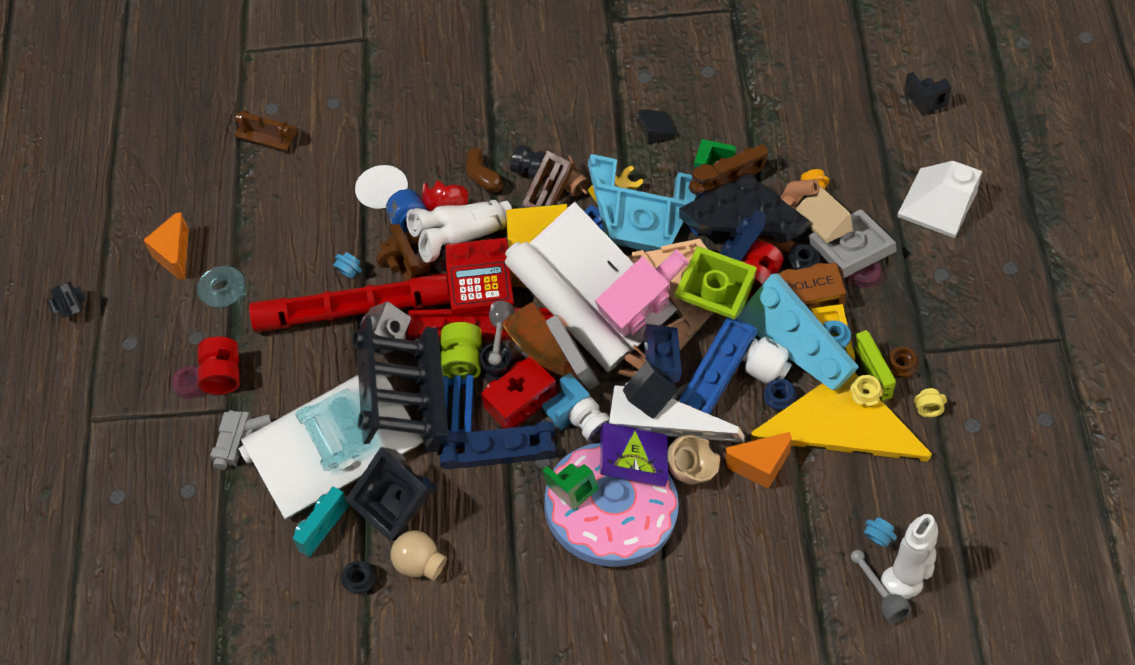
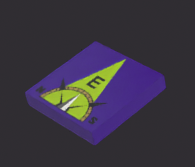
[600,423,668,487]

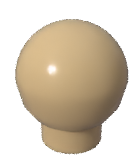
[390,530,447,581]

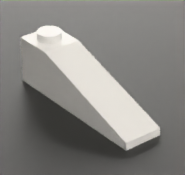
[609,383,745,443]

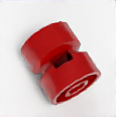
[741,240,784,298]
[197,336,240,395]

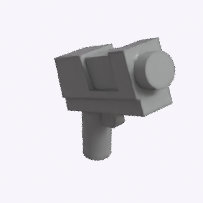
[210,410,272,470]

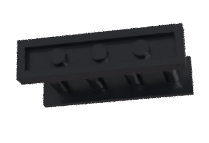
[352,318,449,452]

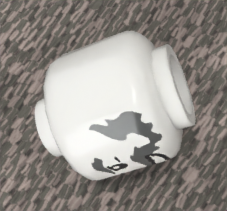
[742,337,791,384]

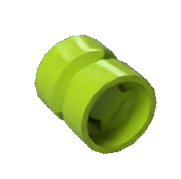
[440,322,482,379]

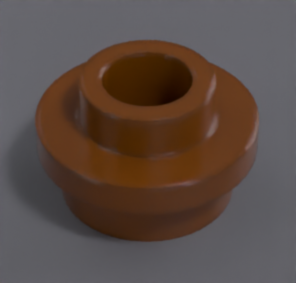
[886,347,919,378]

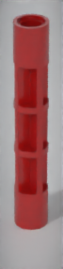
[249,273,451,333]

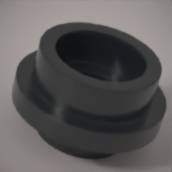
[788,244,820,270]
[341,561,375,594]

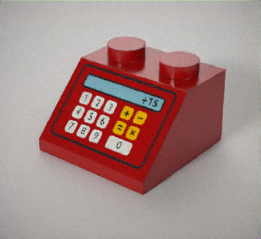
[445,238,514,314]

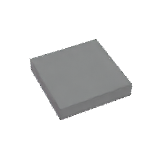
[809,209,897,278]
[545,315,600,390]

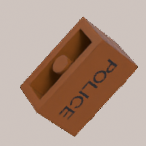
[778,262,846,311]

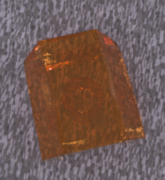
[502,302,572,377]

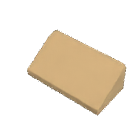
[795,185,853,243]

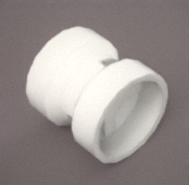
[568,397,610,443]

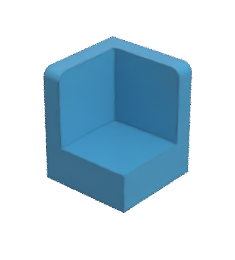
[542,373,590,431]

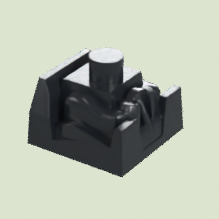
[346,447,439,542]

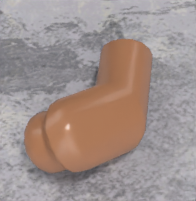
[780,179,819,209]

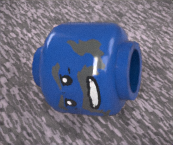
[386,189,427,231]

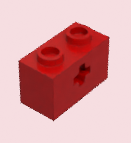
[481,355,557,429]

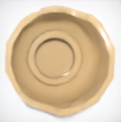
[668,434,721,485]

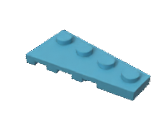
[737,274,859,390]

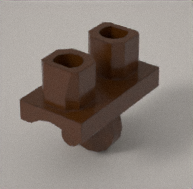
[376,224,431,281]

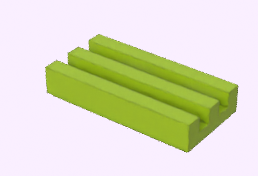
[854,330,896,401]

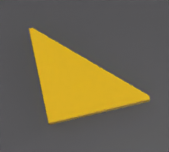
[750,372,932,462]

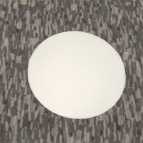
[355,165,408,209]

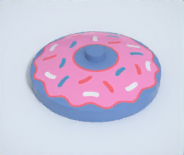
[544,443,679,567]

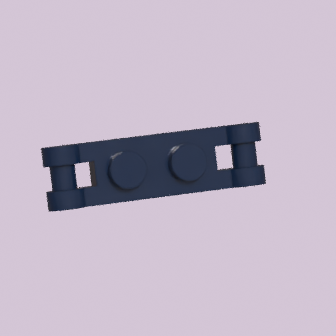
[440,421,557,469]

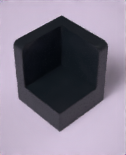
[904,72,952,116]
[623,360,679,419]

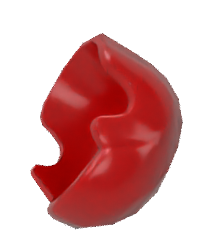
[422,181,469,212]

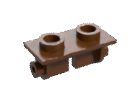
[234,110,298,151]

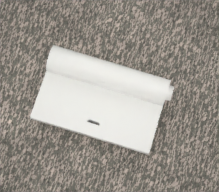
[505,202,677,372]
[238,375,424,520]

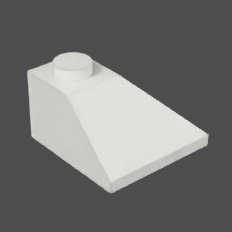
[897,161,982,238]

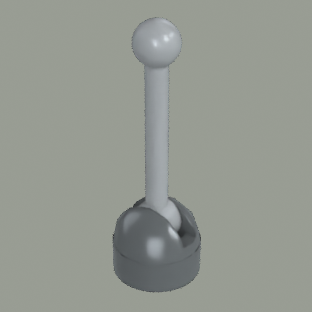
[488,301,515,365]
[851,550,912,625]

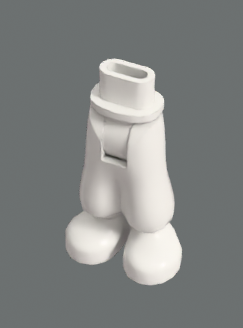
[406,200,512,263]
[881,514,938,599]

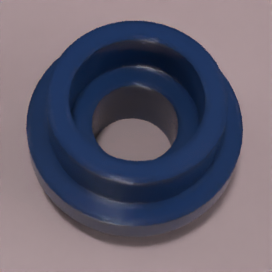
[764,379,797,411]

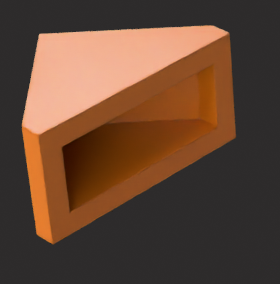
[143,213,189,280]
[725,432,792,489]

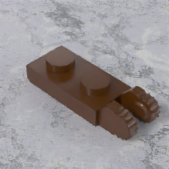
[688,144,769,196]

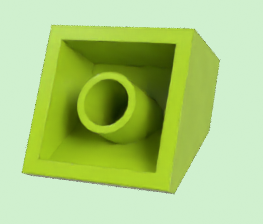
[674,246,757,320]

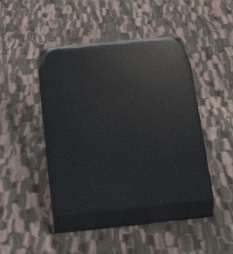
[638,110,676,144]

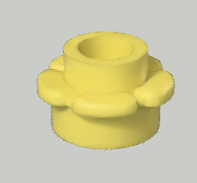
[850,375,883,406]
[914,388,947,417]

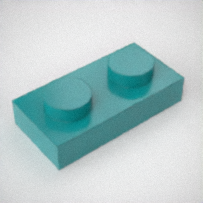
[292,486,349,558]

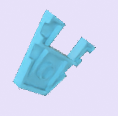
[588,154,697,252]

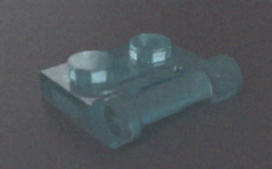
[295,388,378,471]

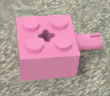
[595,249,689,338]

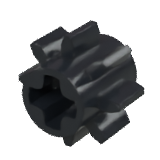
[46,281,87,318]

